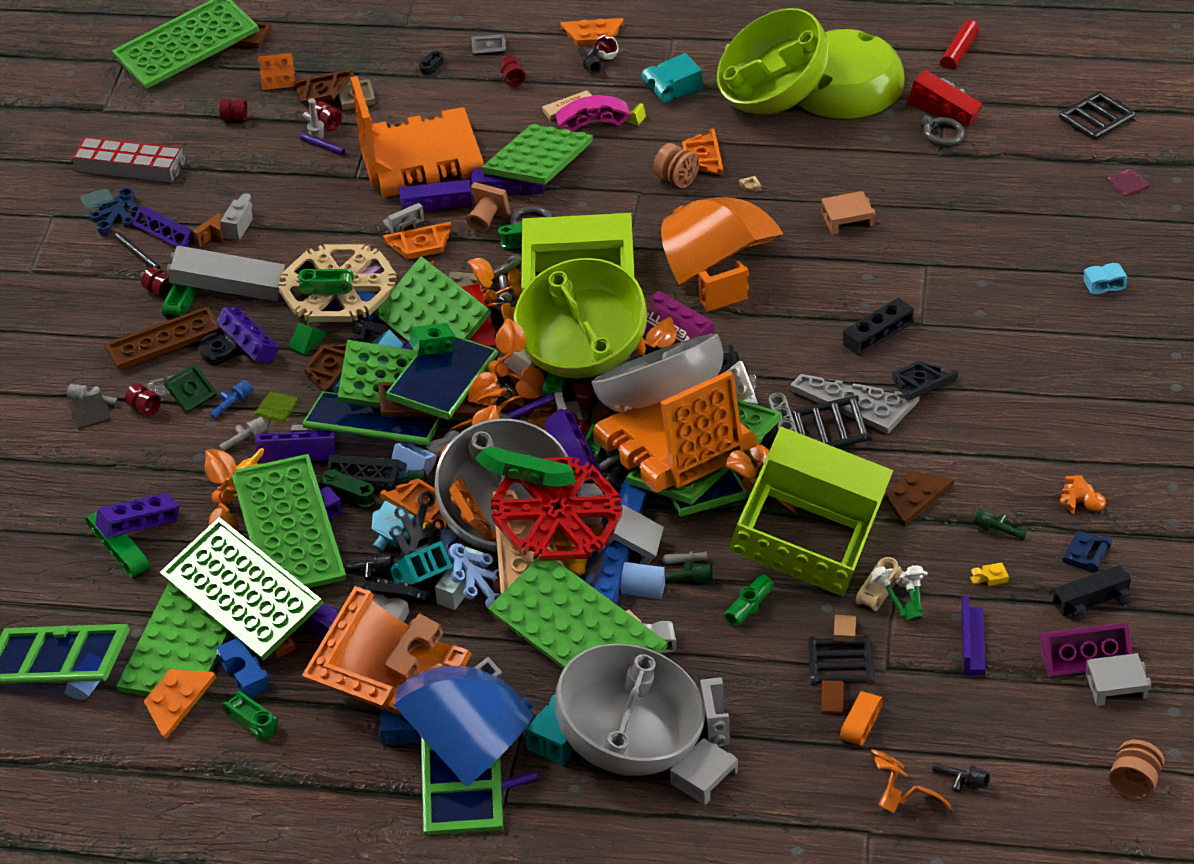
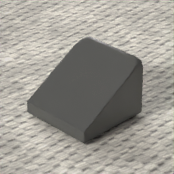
[396,218,417,233]

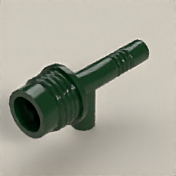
[375,469,427,490]
[973,509,1027,540]
[665,562,713,584]

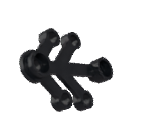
[389,491,445,560]

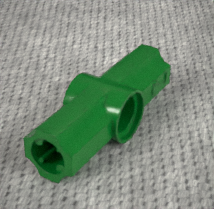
[724,574,774,627]

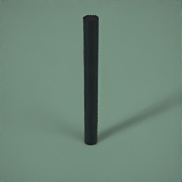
[114,232,161,270]

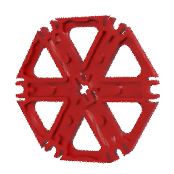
[491,457,623,561]

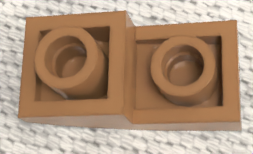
[834,615,856,642]

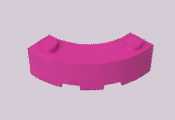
[555,95,631,132]

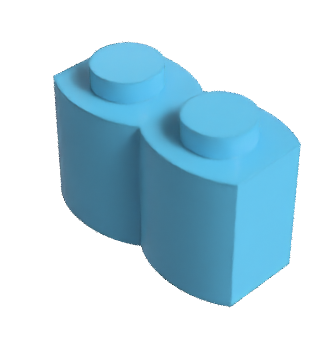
[1083,263,1128,294]

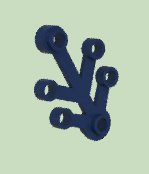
[90,188,139,236]

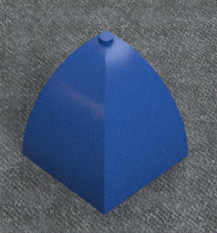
[393,666,533,787]

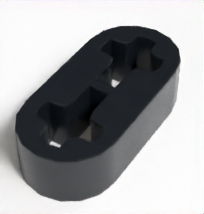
[419,51,444,75]

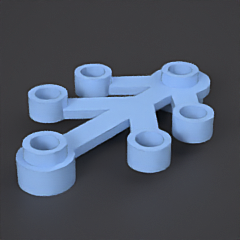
[448,543,500,609]

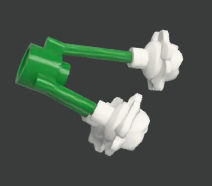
[870,565,928,622]

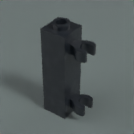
[1052,565,1131,621]

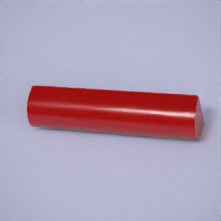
[940,20,979,69]

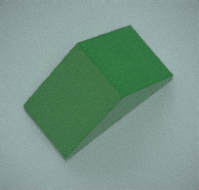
[289,322,327,356]

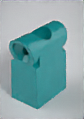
[641,53,703,103]
[391,541,453,585]
[526,694,575,766]

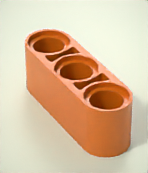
[840,691,883,746]

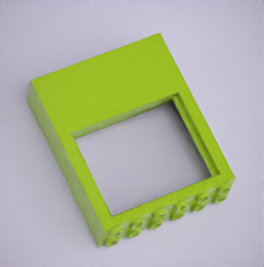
[521,213,635,292]
[728,426,893,597]

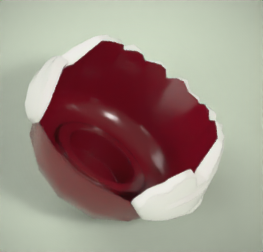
[594,35,619,60]

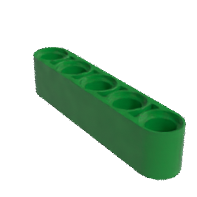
[86,512,150,578]

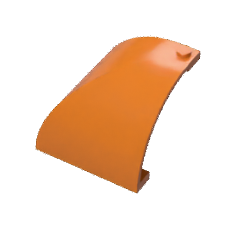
[661,197,783,285]
[302,586,472,715]

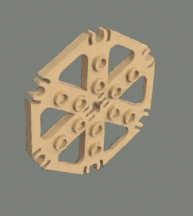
[278,244,397,322]

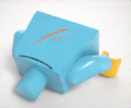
[371,501,434,552]

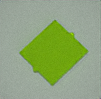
[255,391,299,422]

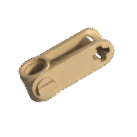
[856,557,903,612]

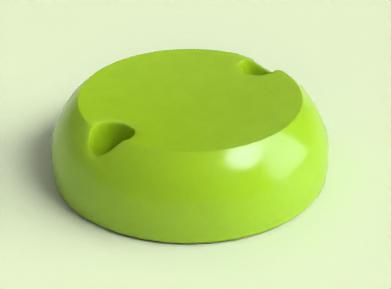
[717,8,829,115]
[797,29,905,119]
[514,258,647,379]

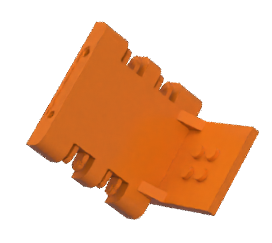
[351,76,484,198]
[593,371,757,493]

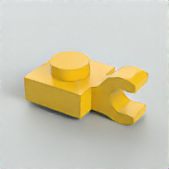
[970,563,1009,586]

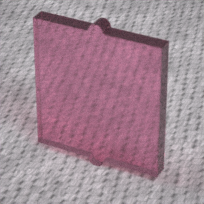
[1107,168,1150,197]

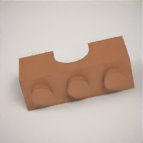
[384,614,443,682]

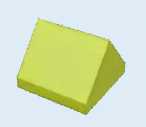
[625,103,646,125]

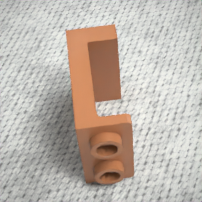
[821,191,876,234]

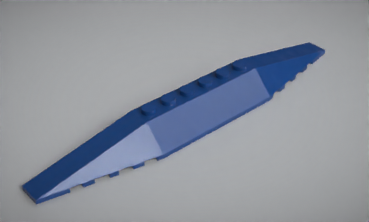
[582,466,651,605]

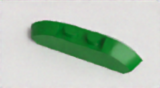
[475,446,576,486]

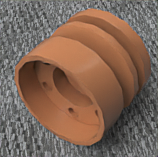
[653,143,700,188]
[1108,739,1165,800]

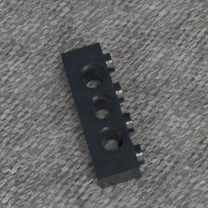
[843,298,914,356]

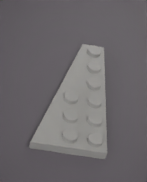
[790,374,919,434]

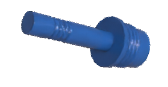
[210,380,254,419]

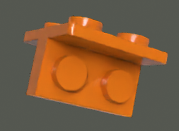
[258,53,295,90]

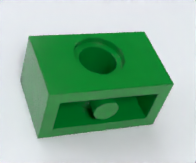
[409,323,455,356]

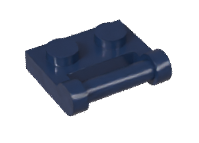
[1063,530,1113,572]

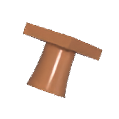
[466,182,511,232]

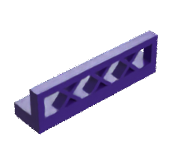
[132,205,194,247]
[962,595,985,675]

